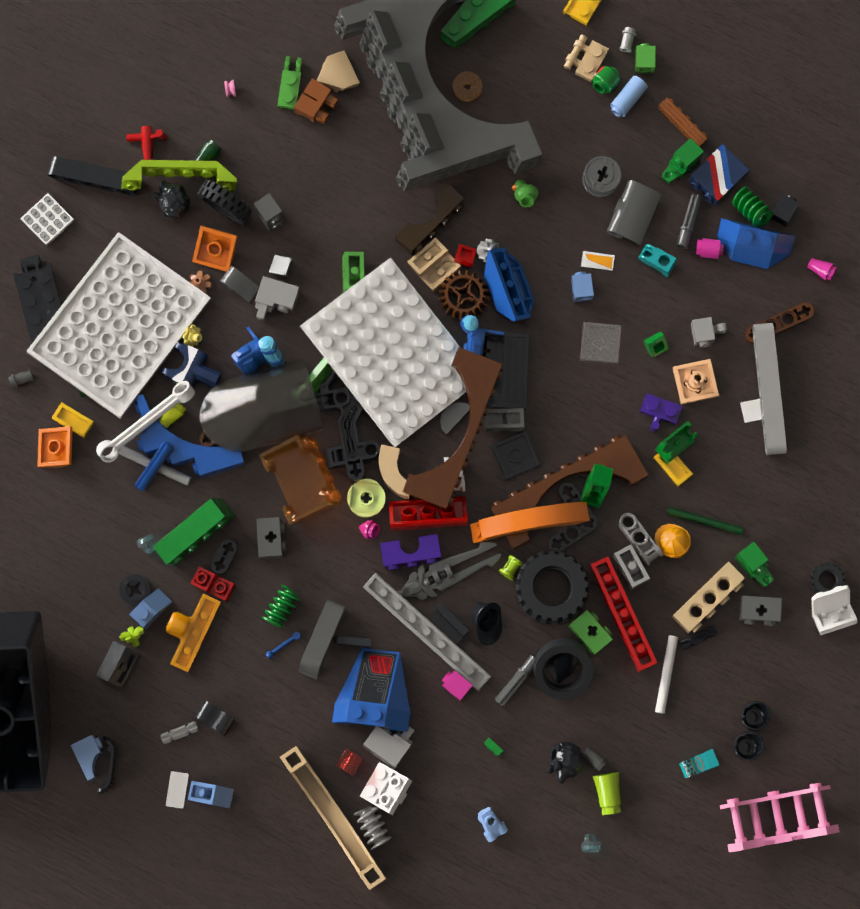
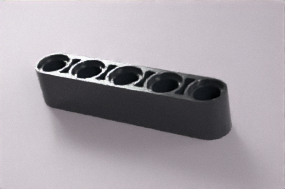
[48,156,138,196]

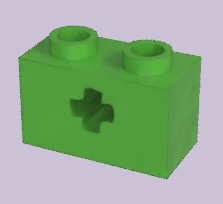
[342,252,364,293]
[569,610,613,656]

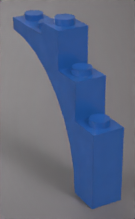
[134,394,245,478]

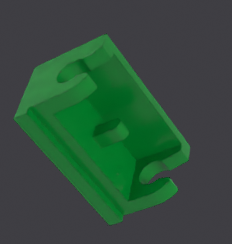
[655,421,698,464]

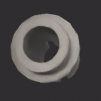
[619,27,637,53]

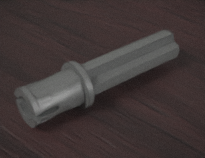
[676,194,702,249]
[495,655,535,706]

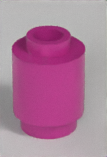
[696,238,724,259]

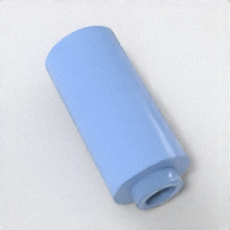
[610,76,648,117]

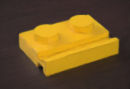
[563,0,602,26]

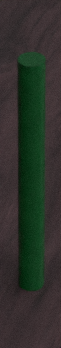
[667,507,743,535]

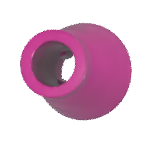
[807,258,837,281]

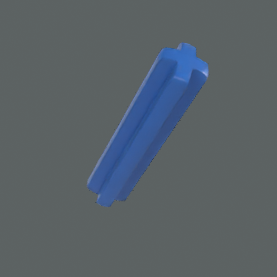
[135,441,173,491]

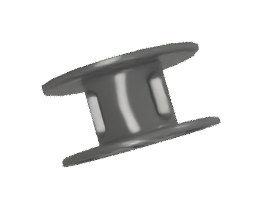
[582,156,621,197]

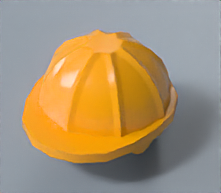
[655,524,691,559]

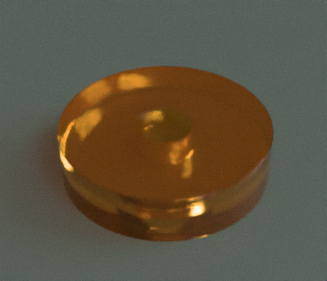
[453,71,482,102]

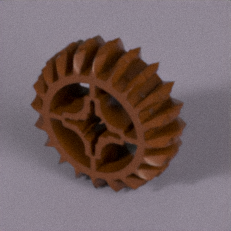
[439,270,490,321]

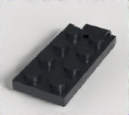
[13,255,62,343]

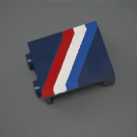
[689,144,749,205]

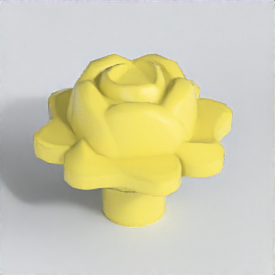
[183,325,202,347]

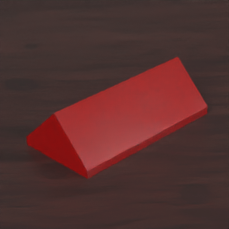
[389,496,468,531]

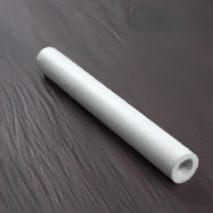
[655,635,678,714]

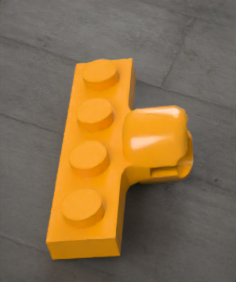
[166,594,221,672]

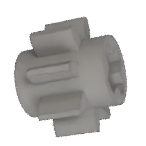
[477,239,500,262]

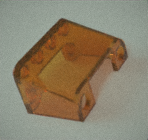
[259,435,341,524]

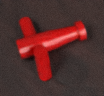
[126,126,168,160]

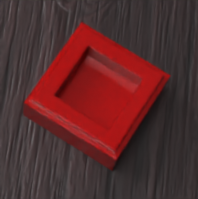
[454,244,477,268]

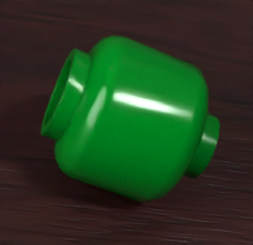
[592,66,620,94]

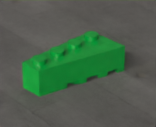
[441,0,516,49]
[153,498,235,565]

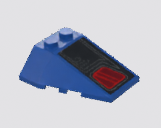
[332,648,411,732]

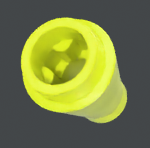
[159,403,186,428]

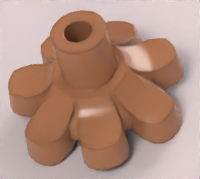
[190,271,212,294]

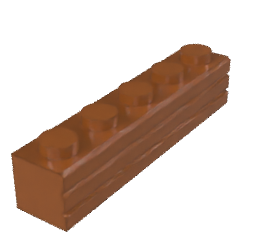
[658,97,708,148]

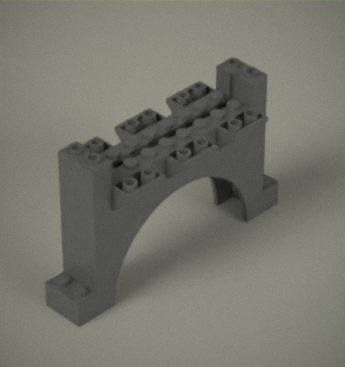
[334,0,542,192]

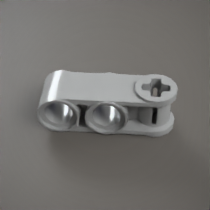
[619,513,663,566]

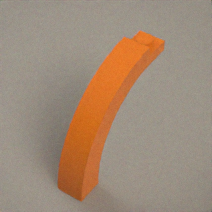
[470,502,590,543]

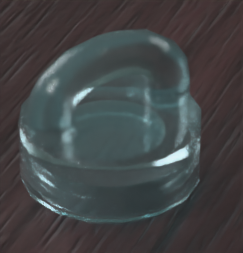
[136,534,156,554]
[581,833,601,853]

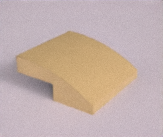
[407,237,462,293]

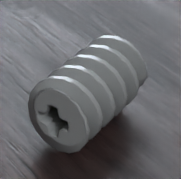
[354,806,392,850]

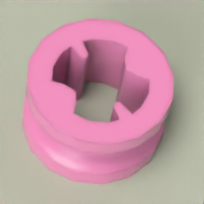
[224,80,236,98]

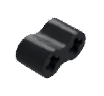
[195,700,236,736]

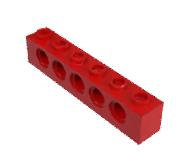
[590,557,657,673]

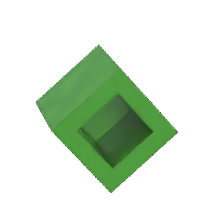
[635,43,655,73]

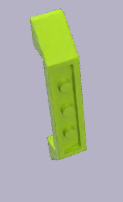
[122,160,237,191]

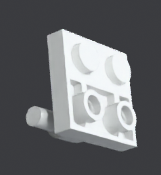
[360,762,412,816]

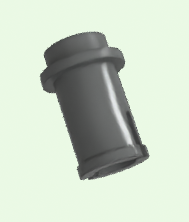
[8,369,34,388]
[583,747,607,771]

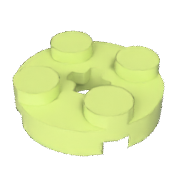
[347,479,386,518]

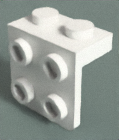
[812,585,857,635]

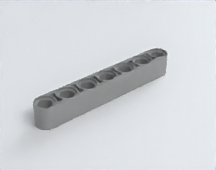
[753,323,787,455]

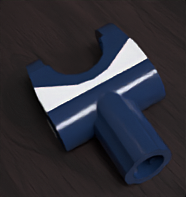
[161,343,222,389]

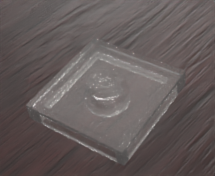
[580,322,621,364]

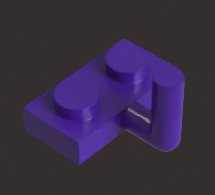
[640,393,683,432]

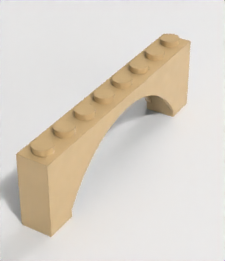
[280,746,387,890]

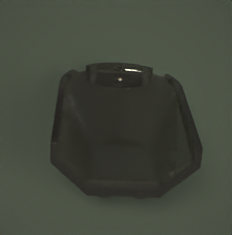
[200,359,323,452]

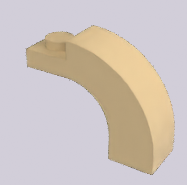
[379,445,410,500]

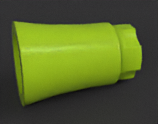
[592,772,621,815]

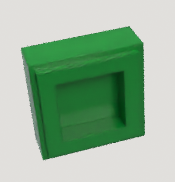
[484,738,503,756]

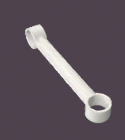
[96,381,195,462]

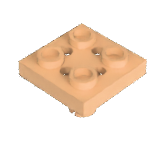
[672,359,719,405]

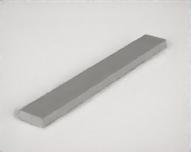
[363,573,491,691]

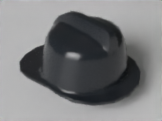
[471,602,502,646]

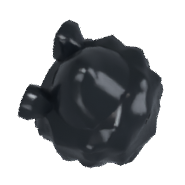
[153,180,190,219]
[546,741,583,784]

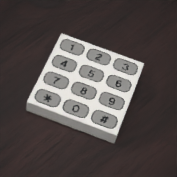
[20,193,74,246]

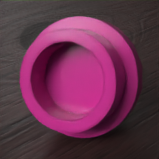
[359,520,380,539]

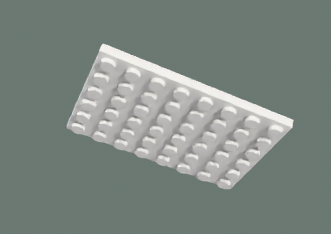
[27,232,211,418]
[300,257,467,447]

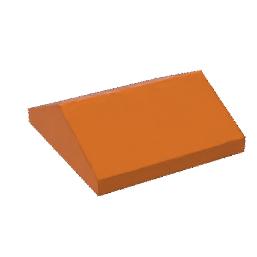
[192,225,237,272]
[38,426,72,468]

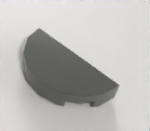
[440,402,470,436]

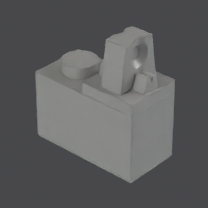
[255,276,300,321]
[363,726,415,770]

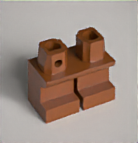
[294,78,339,124]

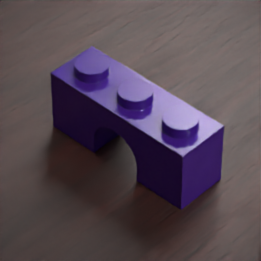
[380,534,441,571]

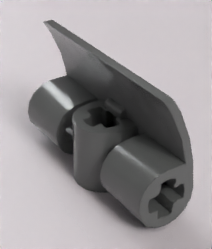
[607,180,661,245]

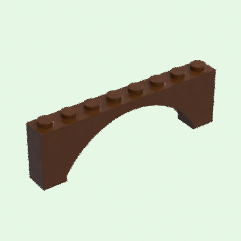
[402,347,503,509]
[490,435,648,550]

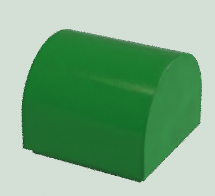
[643,331,669,358]

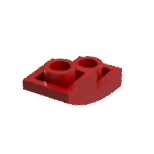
[190,567,236,602]

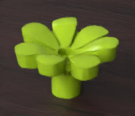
[119,626,144,647]

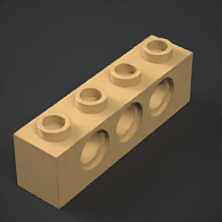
[672,561,745,633]

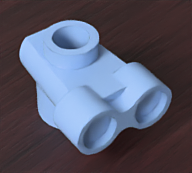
[478,807,508,842]

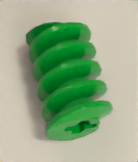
[732,186,773,228]
[261,585,300,628]

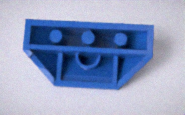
[717,218,795,269]
[484,247,534,321]

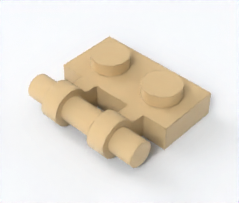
[564,35,609,82]

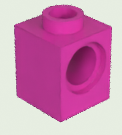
[442,670,473,701]

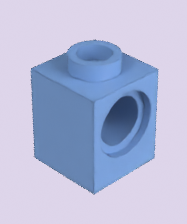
[571,272,594,302]

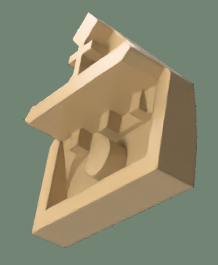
[316,51,360,93]

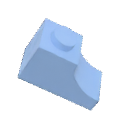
[71,735,103,781]

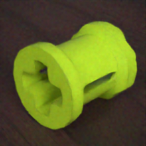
[499,555,523,581]

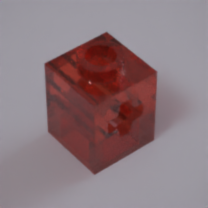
[336,749,364,776]

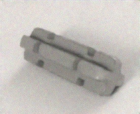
[161,721,199,744]

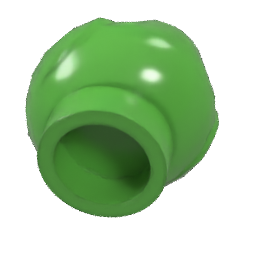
[512,179,538,207]

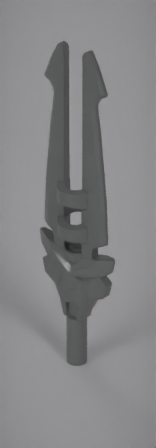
[397,542,501,600]

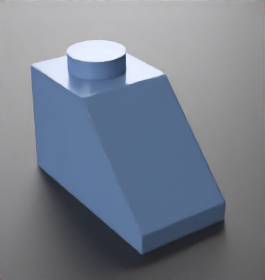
[129,588,172,630]
[188,781,234,808]

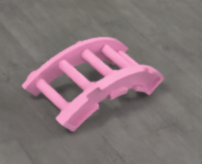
[720,783,840,852]

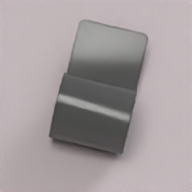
[220,266,259,303]

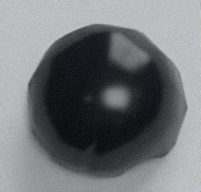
[740,701,772,731]
[733,731,765,761]

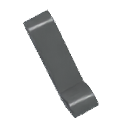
[299,600,346,680]

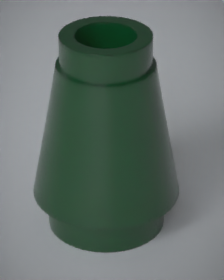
[195,139,221,161]

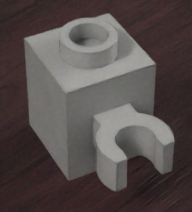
[691,317,727,348]

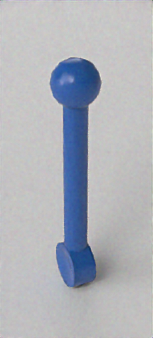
[266,632,301,658]

